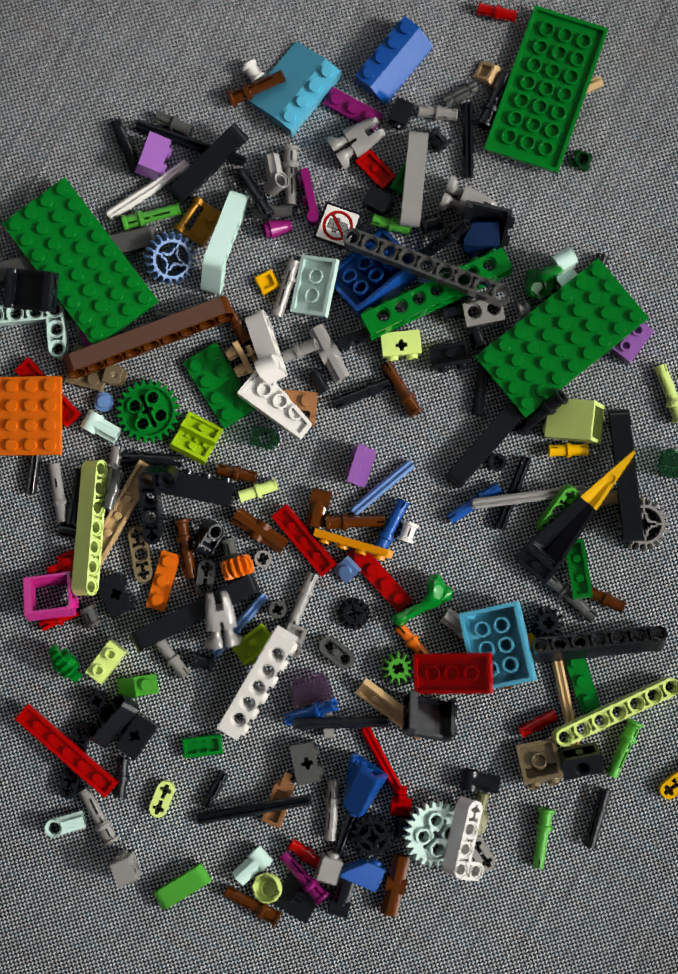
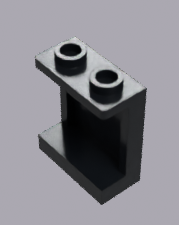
[457,200,515,249]
[2,268,59,313]
[403,691,458,742]

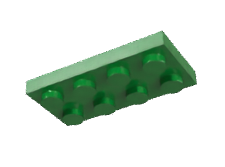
[183,342,256,429]

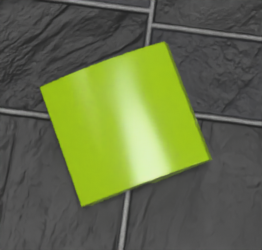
[169,411,224,465]

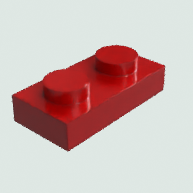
[355,149,396,191]

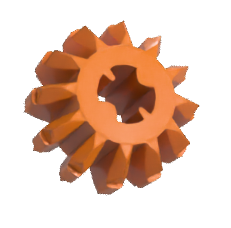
[220,554,254,581]

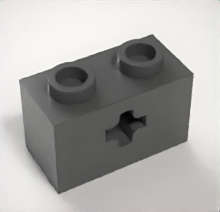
[289,740,324,786]

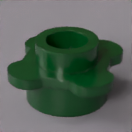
[571,150,593,172]

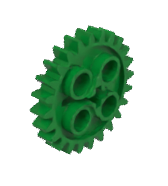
[116,379,181,443]

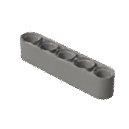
[400,131,429,228]

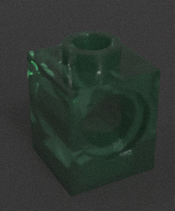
[249,425,280,451]
[655,448,678,479]

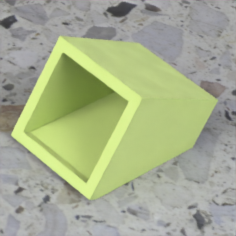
[543,399,605,445]

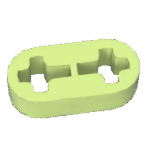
[149,780,175,818]

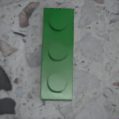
[566,538,593,600]
[564,658,600,713]

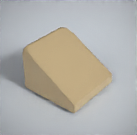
[473,60,501,88]

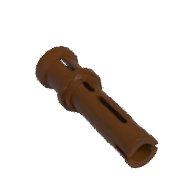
[227,70,286,107]
[381,361,424,419]
[325,513,385,531]
[172,518,197,579]
[223,885,283,928]

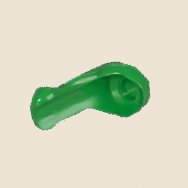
[525,265,563,299]
[390,573,453,627]

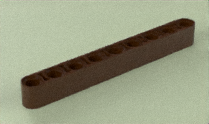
[63,296,234,379]

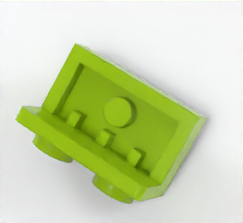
[231,622,272,666]

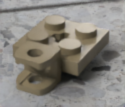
[64,344,128,392]

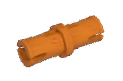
[395,625,430,654]

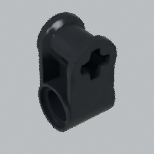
[189,519,224,559]

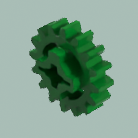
[47,644,83,683]

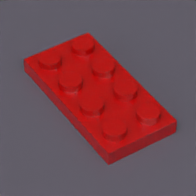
[413,653,493,694]

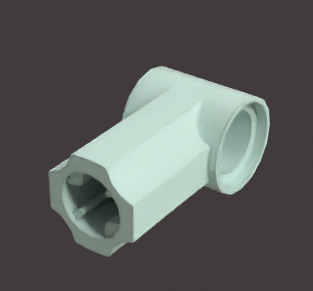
[80,409,122,444]
[45,810,87,838]
[232,845,273,885]

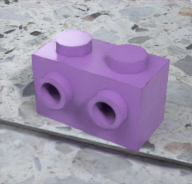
[134,131,172,181]
[609,323,654,365]

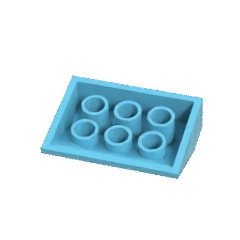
[247,41,341,137]
[459,601,537,689]

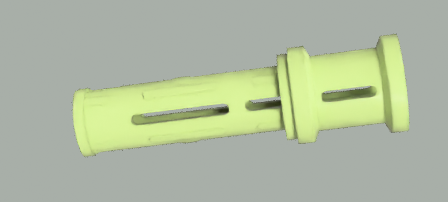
[654,363,678,424]

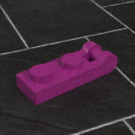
[298,167,319,226]

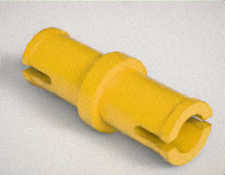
[547,442,589,458]

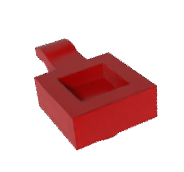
[46,548,75,574]
[390,785,412,817]

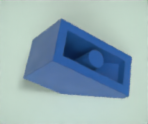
[339,857,386,892]

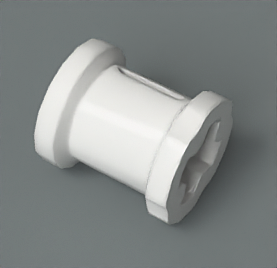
[241,59,266,83]
[396,520,419,544]

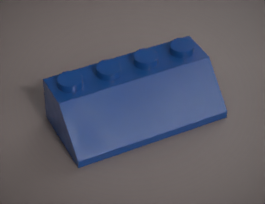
[355,15,434,106]

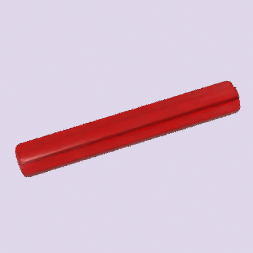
[360,727,401,797]

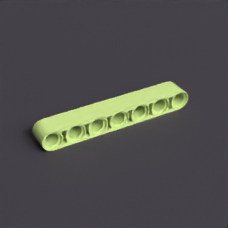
[72,460,108,596]
[552,677,678,746]

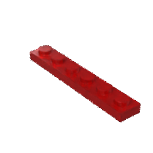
[15,703,118,798]

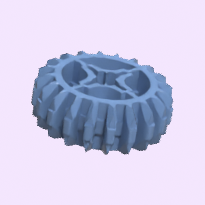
[143,231,196,285]

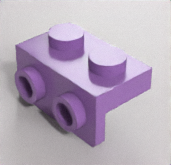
[344,443,376,488]

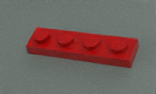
[14,357,83,428]
[271,504,338,577]
[346,548,413,613]

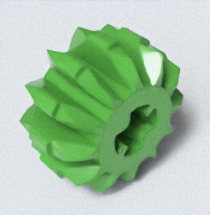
[381,651,413,685]

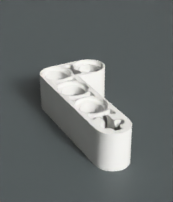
[245,310,288,384]
[442,797,484,881]

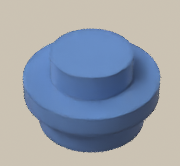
[94,392,114,412]

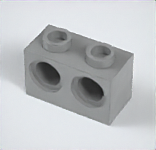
[461,296,505,330]
[109,850,142,888]

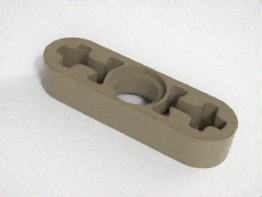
[128,526,153,583]

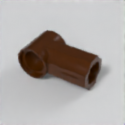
[305,487,332,529]

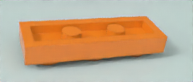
[146,550,181,612]

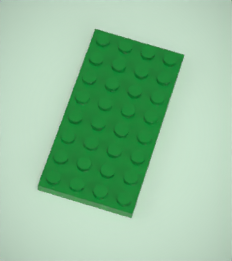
[484,5,609,175]
[1,177,159,345]
[475,258,649,418]

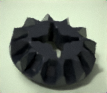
[338,598,369,629]

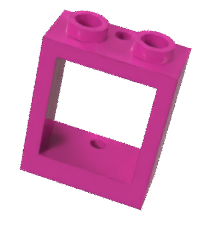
[23,571,79,622]

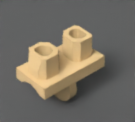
[225,341,257,378]

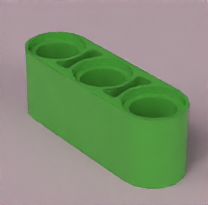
[152,863,212,911]

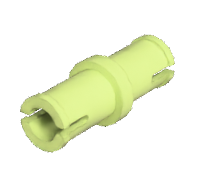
[237,478,278,503]

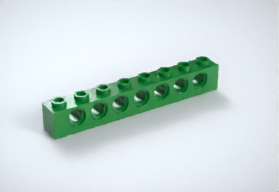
[360,248,513,341]

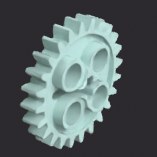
[402,800,455,867]

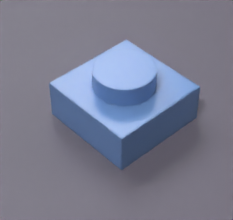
[333,555,362,584]

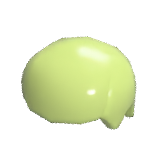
[252,872,282,904]

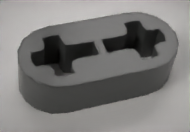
[196,559,217,596]

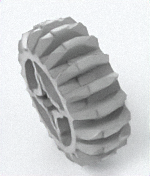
[616,498,670,551]

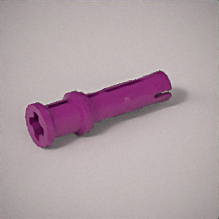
[279,850,329,906]

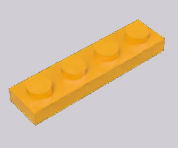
[313,528,394,561]

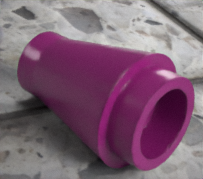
[262,219,292,239]

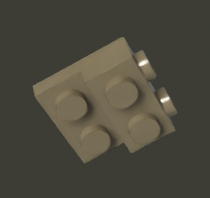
[515,738,564,790]

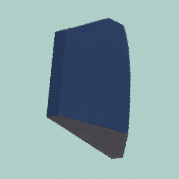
[463,221,500,259]

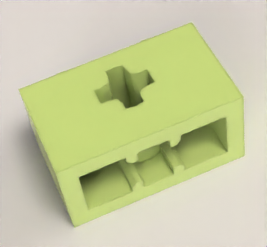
[380,329,422,362]
[85,639,128,684]

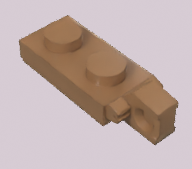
[262,771,295,828]

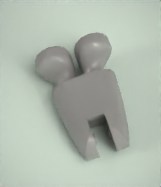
[326,117,386,170]
[438,174,498,215]
[204,590,242,649]

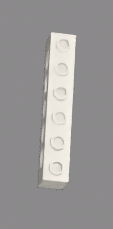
[217,625,299,740]

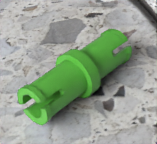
[371,213,411,236]

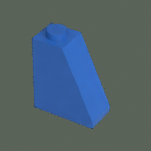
[343,753,389,817]

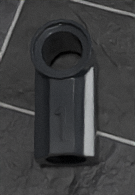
[459,768,501,794]
[327,876,355,919]

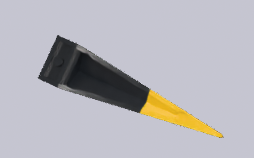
[514,451,635,585]

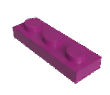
[323,86,383,133]

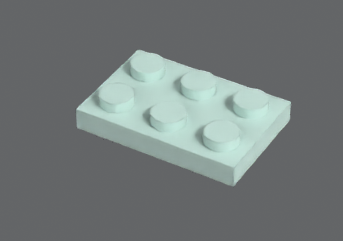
[290,255,340,318]

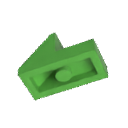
[117,673,159,698]

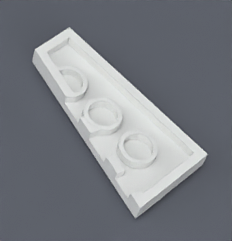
[237,370,312,441]

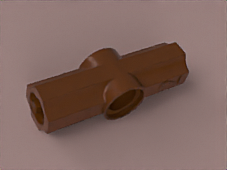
[230,508,289,554]
[380,853,410,917]

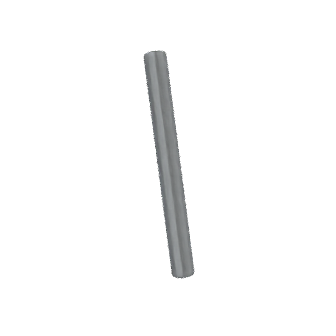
[471,485,586,509]

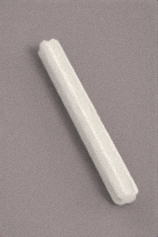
[106,160,190,220]

